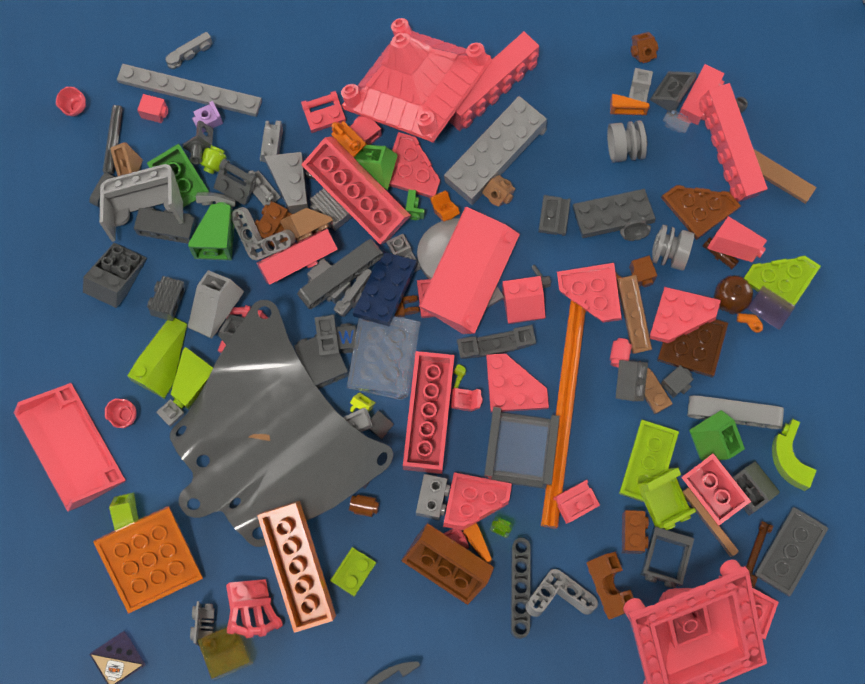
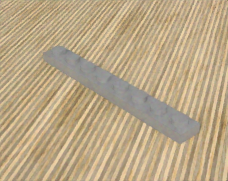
[117,64,262,117]

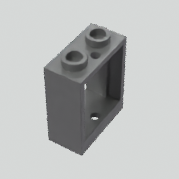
[640,527,694,589]

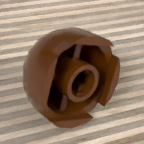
[714,275,753,314]

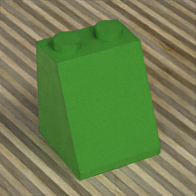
[188,202,235,260]

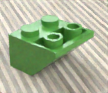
[354,145,398,190]
[689,410,745,461]

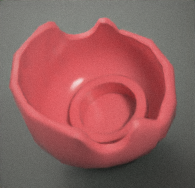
[56,87,86,117]
[105,398,137,428]

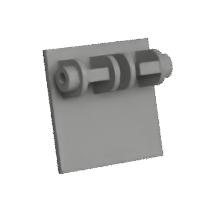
[190,601,215,646]

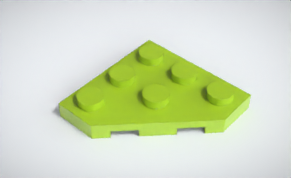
[744,256,821,312]

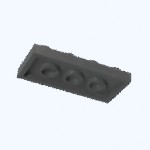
[572,189,655,238]
[754,507,828,597]

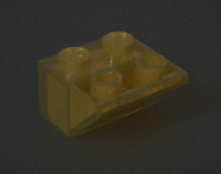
[197,628,253,680]

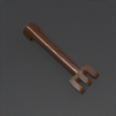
[746,521,773,588]

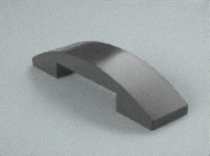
[457,325,536,359]
[366,662,420,684]

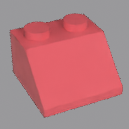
[502,276,545,324]

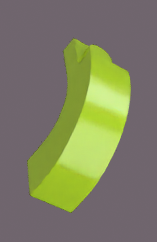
[772,419,817,491]

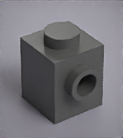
[661,365,694,399]

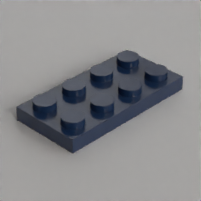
[353,251,418,326]

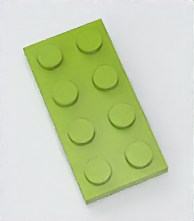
[619,420,679,502]

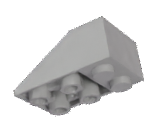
[188,270,244,339]

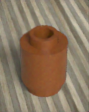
[349,494,379,517]

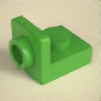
[406,189,425,220]

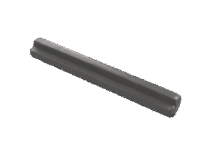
[103,105,123,175]

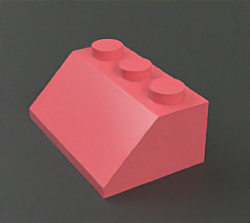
[681,454,751,525]

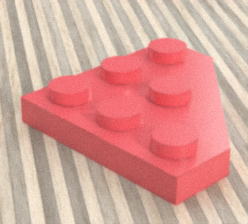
[389,132,440,198]
[557,263,622,323]
[650,287,721,343]
[486,354,549,413]
[443,472,512,530]

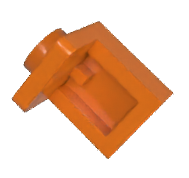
[430,190,460,221]

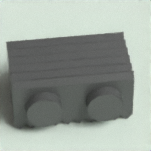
[147,276,186,321]

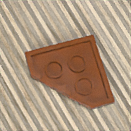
[661,185,741,240]

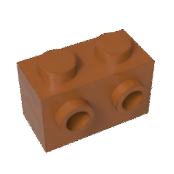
[622,510,649,554]

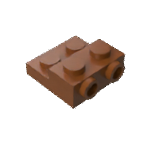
[255,201,296,248]

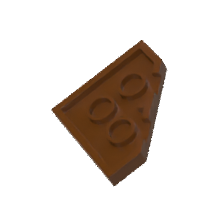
[657,319,728,378]

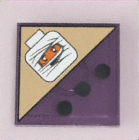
[89,631,146,684]

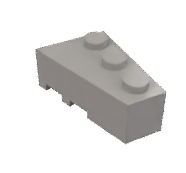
[264,152,308,214]

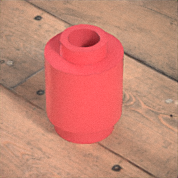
[610,338,632,368]

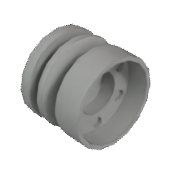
[607,120,647,162]
[652,225,694,271]

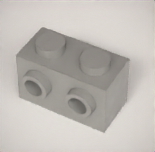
[416,474,450,520]

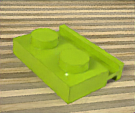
[330,547,377,597]

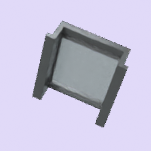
[484,407,560,489]

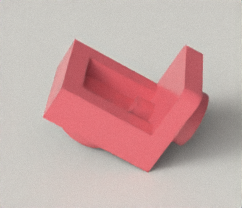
[451,388,482,412]

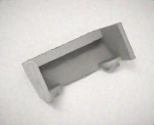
[99,164,183,242]

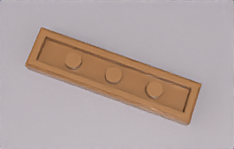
[754,149,817,204]
[617,275,652,354]
[682,488,738,557]

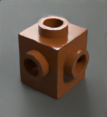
[631,32,658,63]

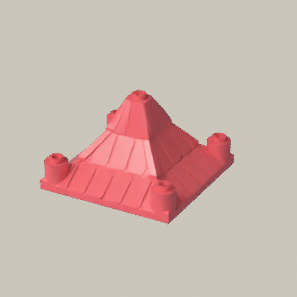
[341,18,492,142]
[623,560,767,684]

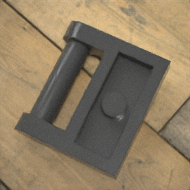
[213,159,257,205]

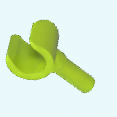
[453,364,466,389]

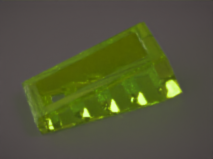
[490,517,513,538]

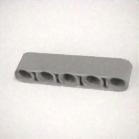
[687,396,784,429]

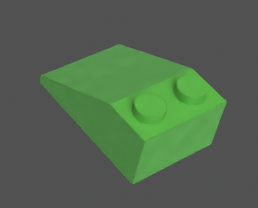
[146,143,209,207]

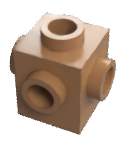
[482,175,516,207]

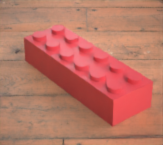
[449,32,539,131]
[699,83,768,202]
[301,137,411,244]
[403,351,454,474]

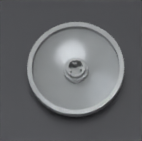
[417,218,460,280]

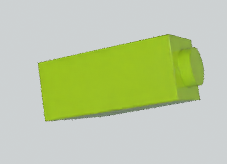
[171,347,213,410]
[109,492,139,530]

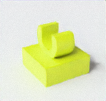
[350,393,375,412]

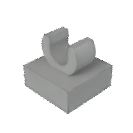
[156,399,185,427]

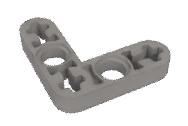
[231,207,296,260]
[526,569,598,617]

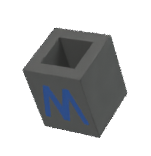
[336,323,358,354]

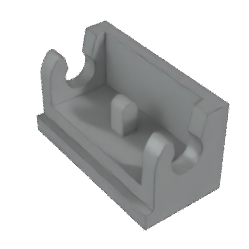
[260,121,283,162]

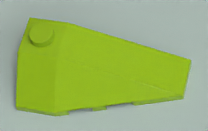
[127,318,188,399]

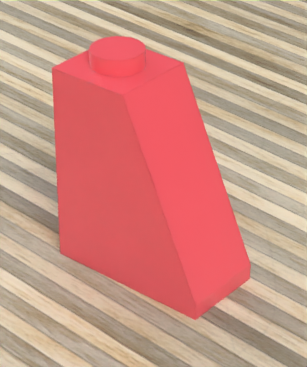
[707,216,767,262]

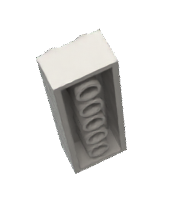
[444,96,547,205]

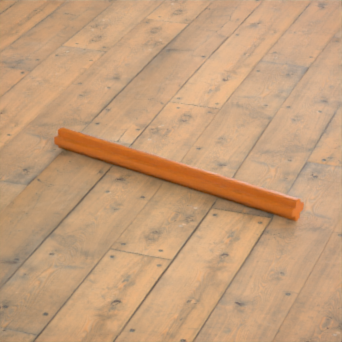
[541,300,586,529]

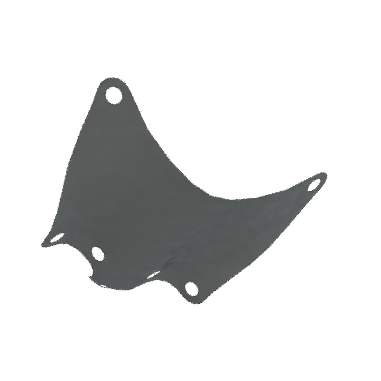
[170,300,393,547]

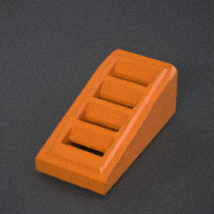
[610,94,649,115]
[463,523,492,564]

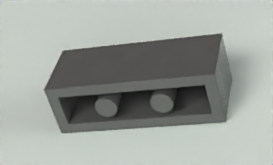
[134,207,197,244]

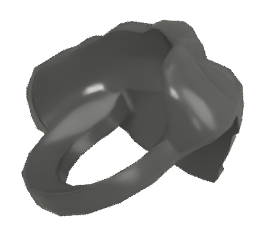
[620,220,651,241]

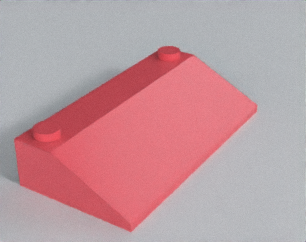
[419,207,520,334]
[14,383,126,512]

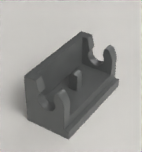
[616,360,648,401]

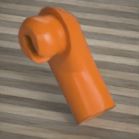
[737,313,763,333]

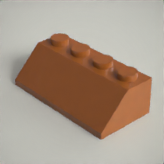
[401,523,494,605]

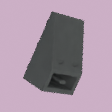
[83,243,147,308]

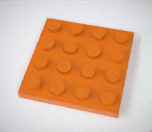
[93,506,203,614]

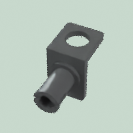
[182,120,213,164]

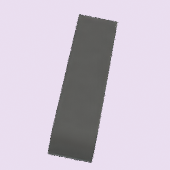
[297,239,384,309]
[511,538,530,639]

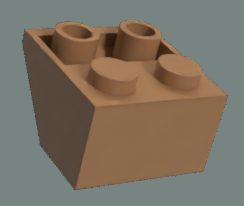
[280,208,333,242]

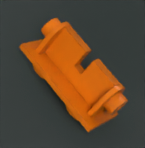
[331,121,366,157]

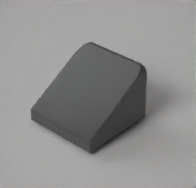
[368,411,394,440]

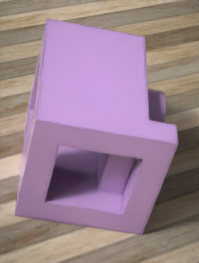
[192,101,223,133]

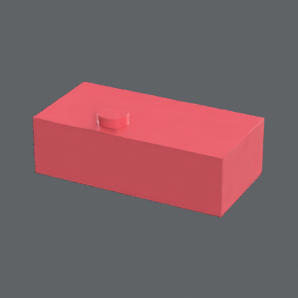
[256,229,338,285]

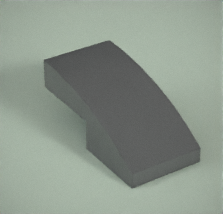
[315,315,339,356]

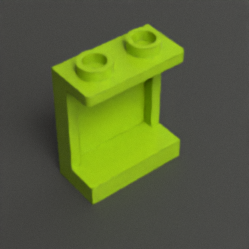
[637,468,696,530]

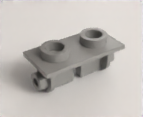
[244,170,281,206]

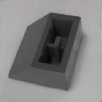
[733,461,780,516]

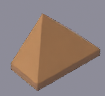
[110,142,143,176]

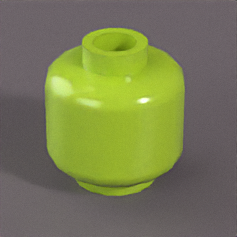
[200,145,227,174]

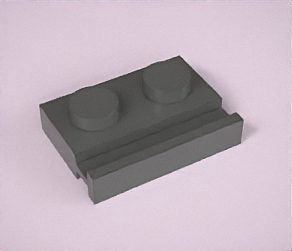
[538,195,570,236]

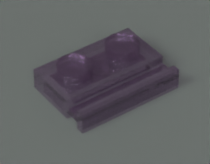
[747,285,796,330]

